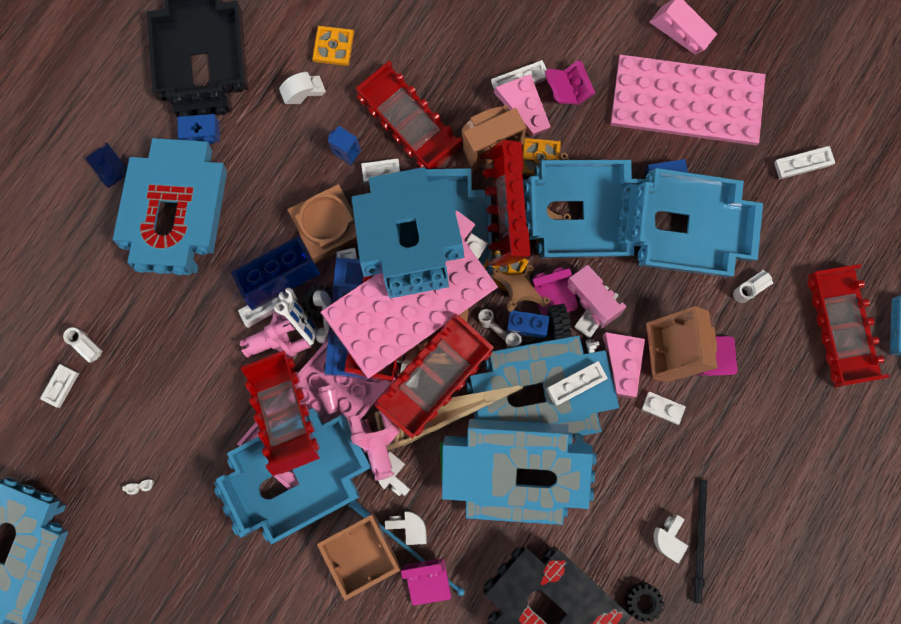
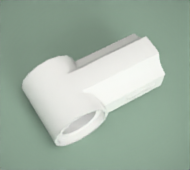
[733,270,773,303]
[63,327,103,363]

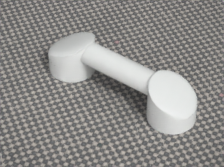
[313,290,331,343]
[478,309,522,348]

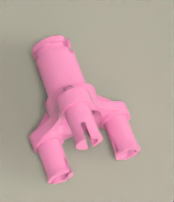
[240,312,311,357]
[347,411,400,481]

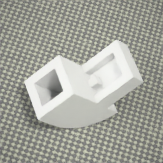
[279,72,326,104]
[379,451,411,496]
[385,511,427,545]
[654,514,688,563]

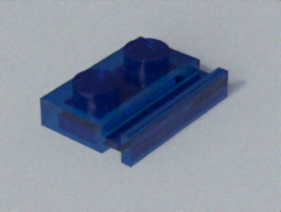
[85,143,127,188]

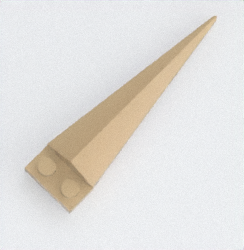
[375,385,524,451]

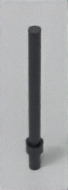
[692,480,708,604]

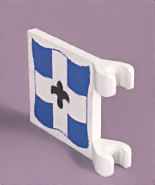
[274,287,318,345]

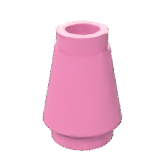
[318,384,339,414]

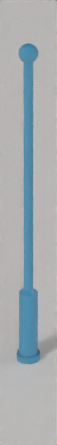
[348,500,465,596]

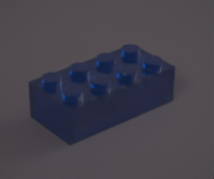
[231,235,320,311]

